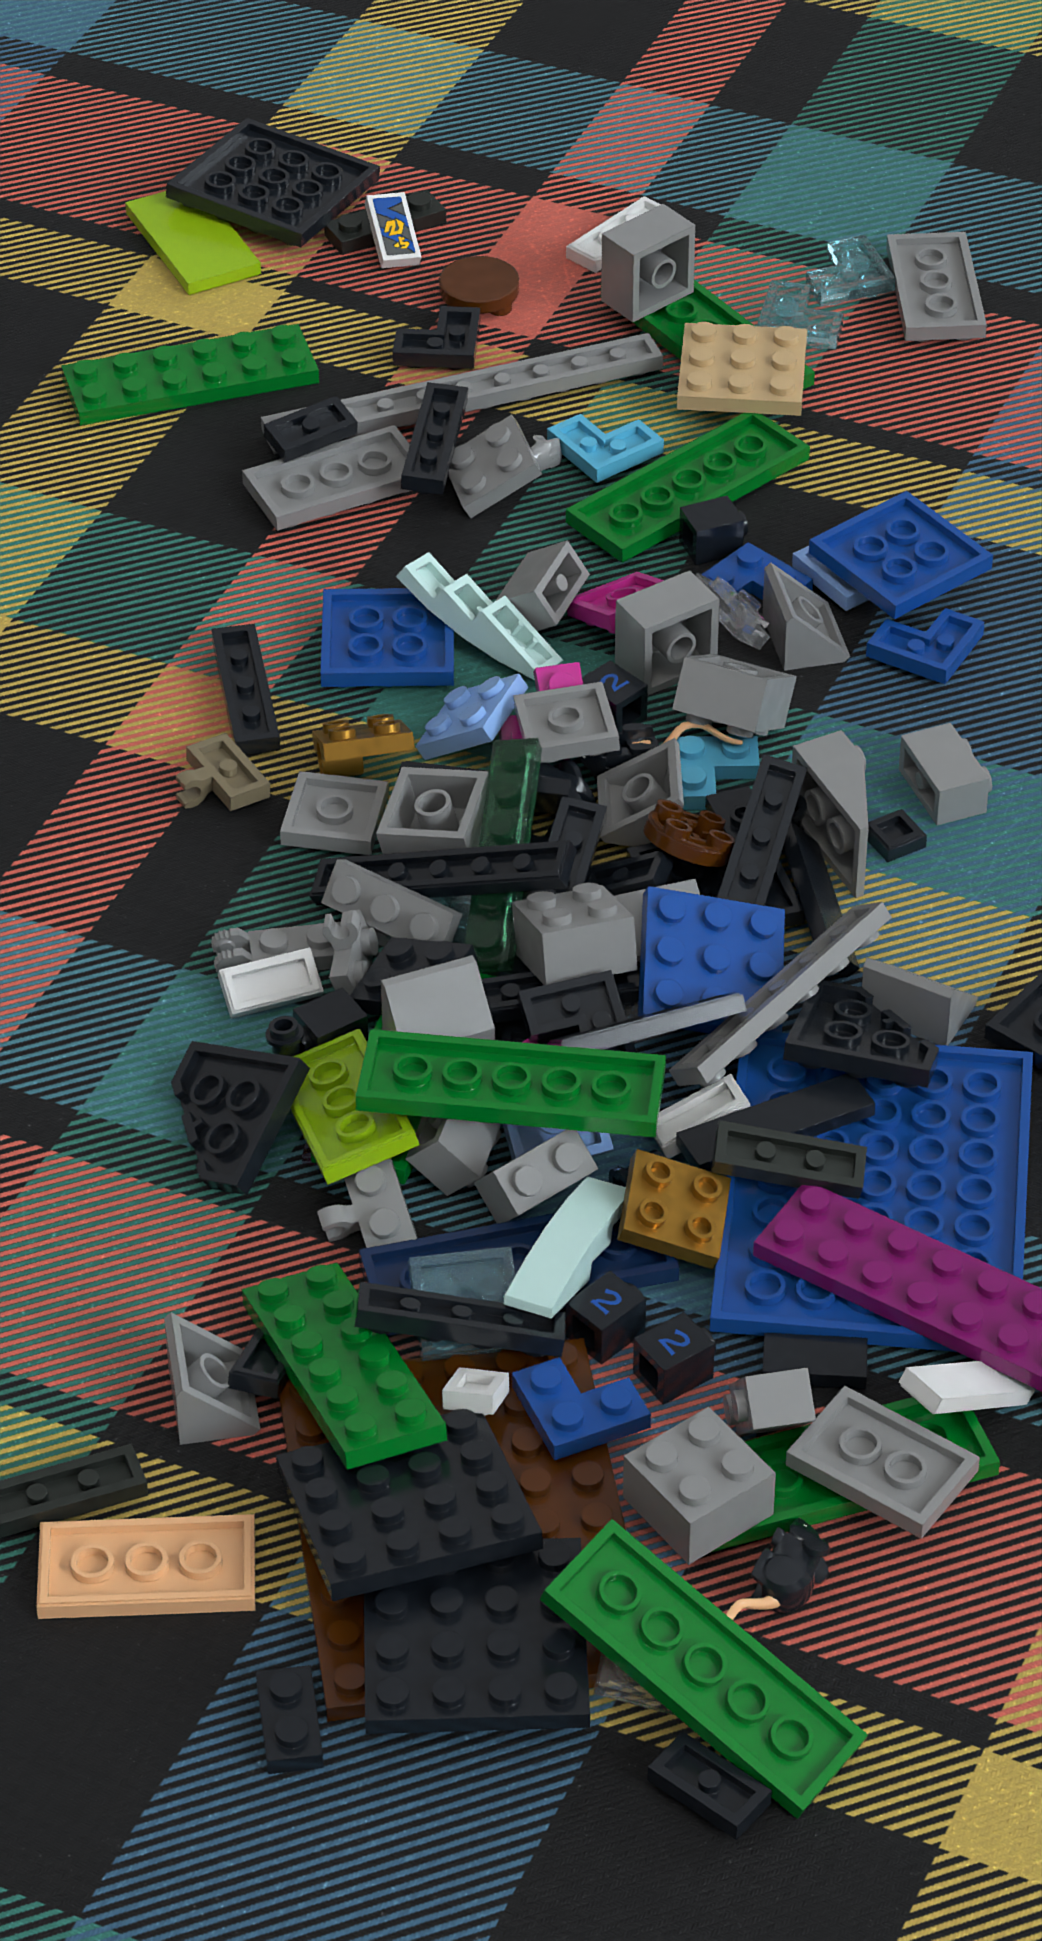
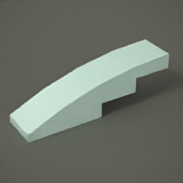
[396,552,563,680]
[504,1177,626,1318]

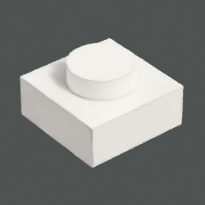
[442,1367,510,1416]

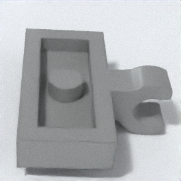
[322,909,378,995]
[317,1158,418,1248]

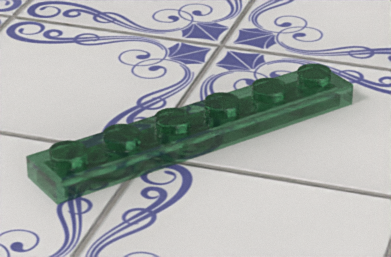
[465,738,542,973]

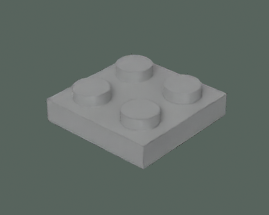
[448,414,542,518]
[513,682,620,764]
[280,771,389,855]

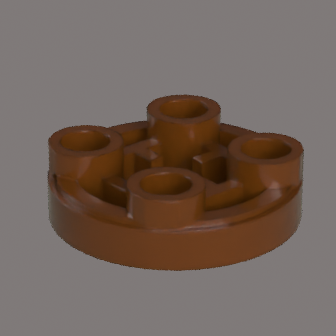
[439,256,519,316]
[643,799,735,867]

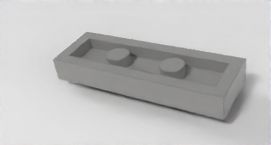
[321,859,462,943]

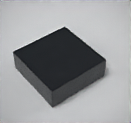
[868,809,927,863]

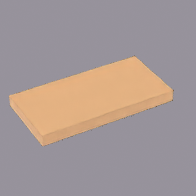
[37,1514,255,1619]

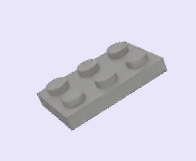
[786,1386,980,1539]

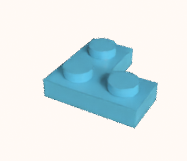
[547,414,664,483]
[677,735,760,810]

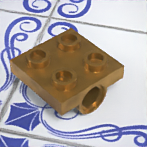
[312,714,415,776]
[617,1149,731,1269]

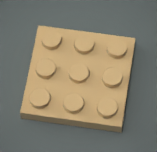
[677,322,807,416]

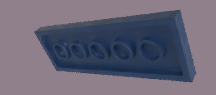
[359,1213,679,1336]

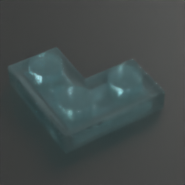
[806,235,895,307]
[757,280,844,349]

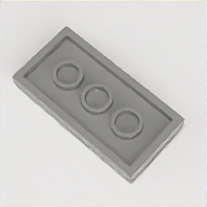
[886,232,987,342]
[242,425,411,531]

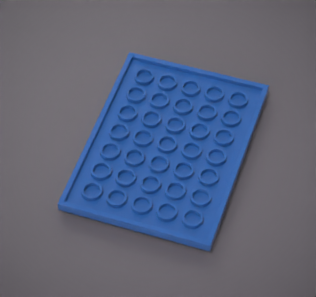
[710,1031,1033,1352]

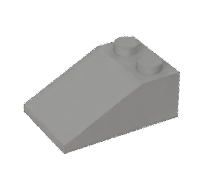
[792,730,869,898]

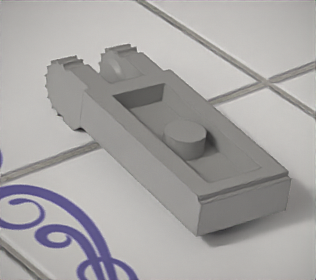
[211,922,340,972]

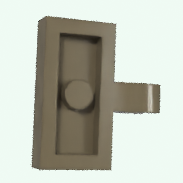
[176,733,270,811]

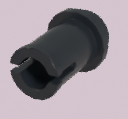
[265,1016,304,1057]

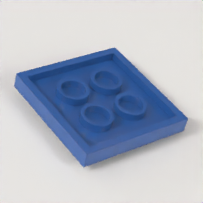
[809,491,993,619]
[321,588,454,688]
[638,886,785,1034]

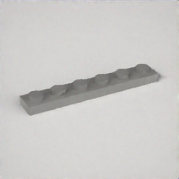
[669,902,892,1087]

